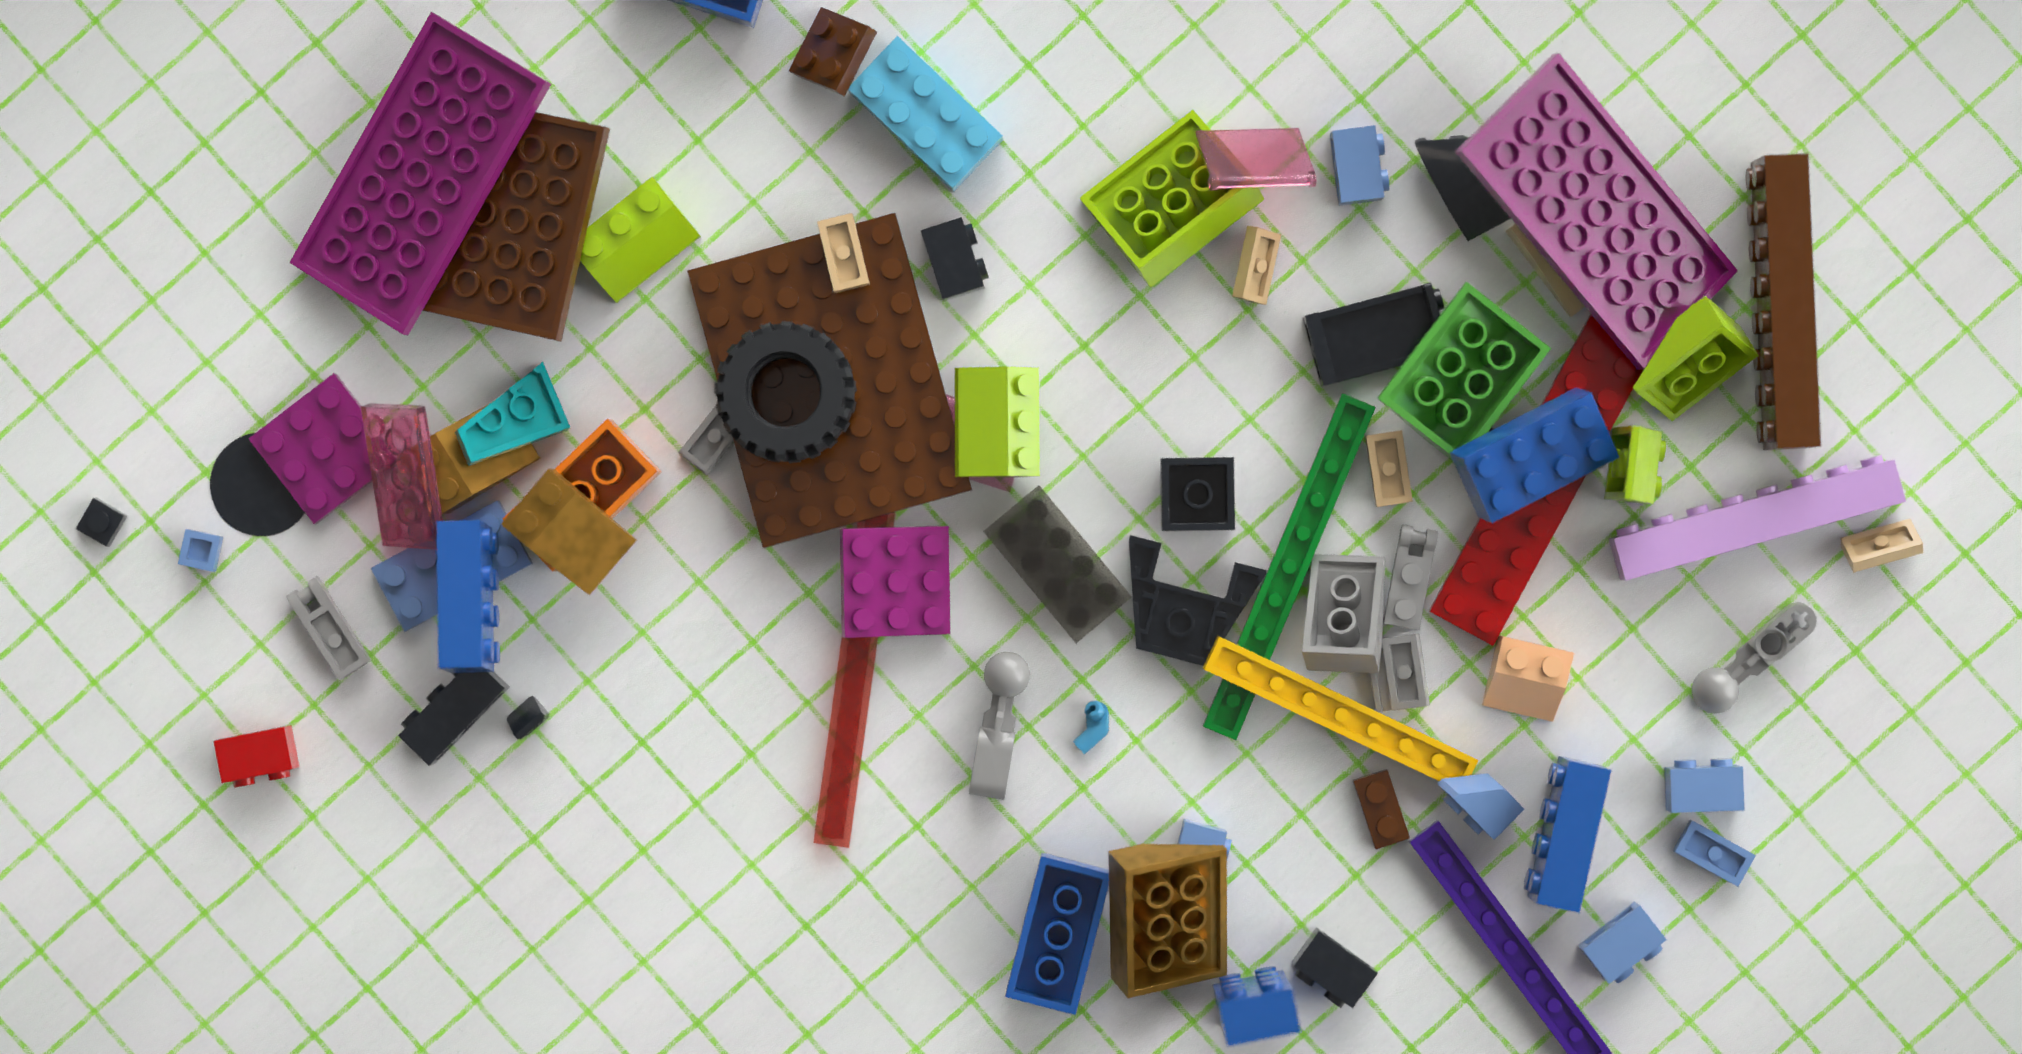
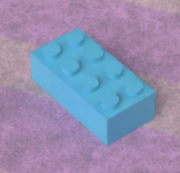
[848,36,1003,192]

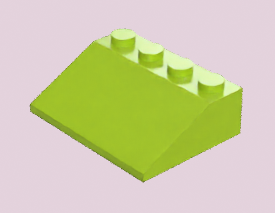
[1080,110,1265,288]

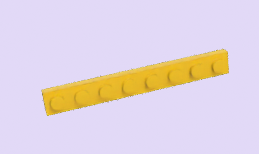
[1202,636,1479,781]

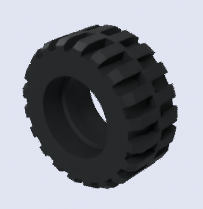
[714,321,857,463]

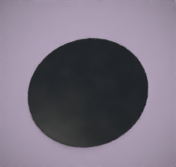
[210,433,305,536]

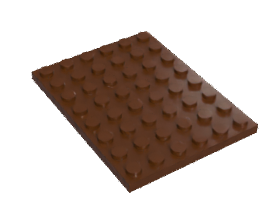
[687,213,973,549]

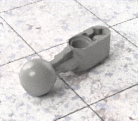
[1692,602,1817,714]
[969,652,1030,800]

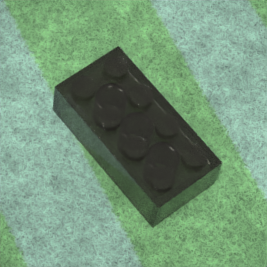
[983,485,1132,643]

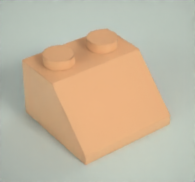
[1482,635,1574,722]

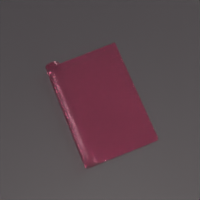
[1195,128,1317,190]

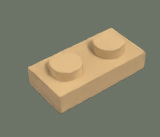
[817,213,870,293]
[1232,226,1281,305]
[1365,430,1413,507]
[1840,519,1923,573]

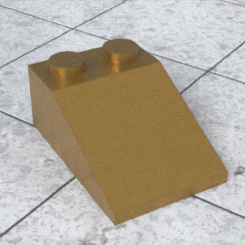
[405,404,540,514]
[501,468,637,595]

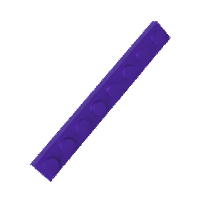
[1408,820,1612,1054]

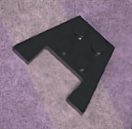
[1129,535,1267,666]

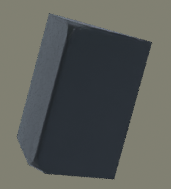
[507,696,550,740]

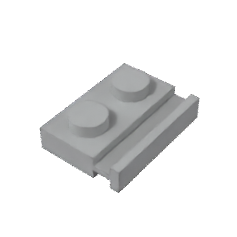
[1370,633,1430,712]

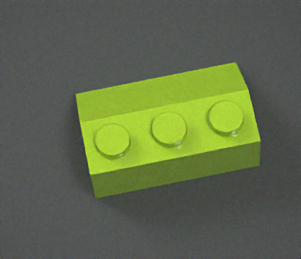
[580,176,701,303]
[955,366,1040,478]

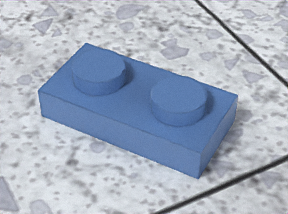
[1673,819,1756,887]

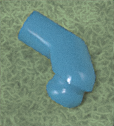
[1073,700,1109,754]

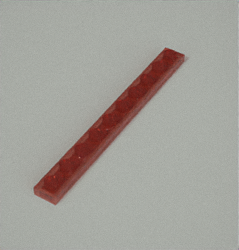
[813,512,896,848]

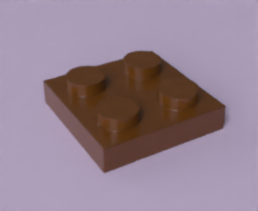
[789,7,877,97]

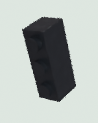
[398,672,510,766]

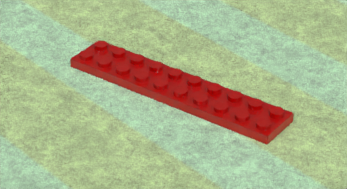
[1429,314,1644,646]

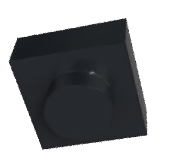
[75,498,128,547]

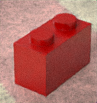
[213,725,300,788]

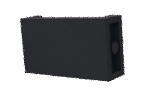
[1303,282,1444,387]

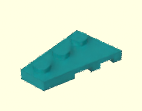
[455,362,570,466]

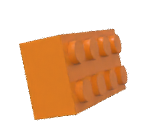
[503,419,662,572]

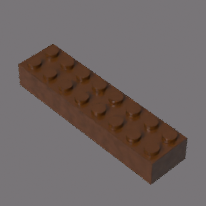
[1745,153,1821,450]

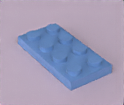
[371,500,533,632]

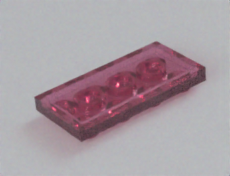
[361,403,443,550]

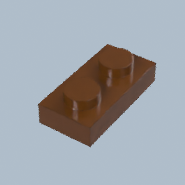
[1352,769,1410,849]

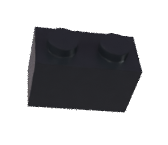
[920,217,989,301]
[1292,927,1378,1008]

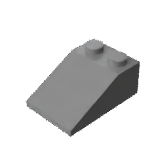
[1302,554,1385,673]

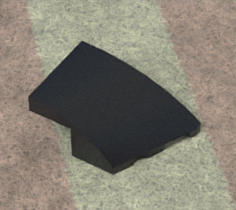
[1415,135,1511,241]

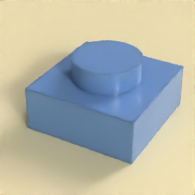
[178,529,224,572]

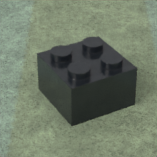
[1160,457,1235,531]

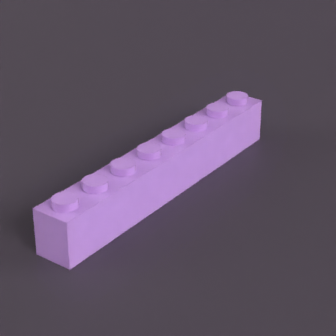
[1609,455,1906,581]

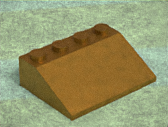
[1108,844,1227,998]

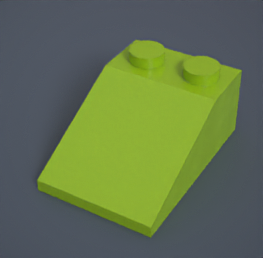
[1633,296,1759,422]
[1604,425,1666,504]

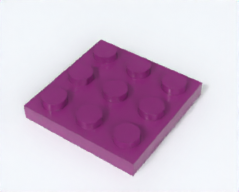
[248,373,402,524]
[840,526,951,638]

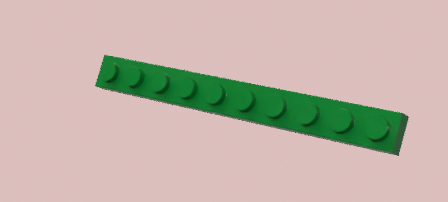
[1202,393,1376,740]

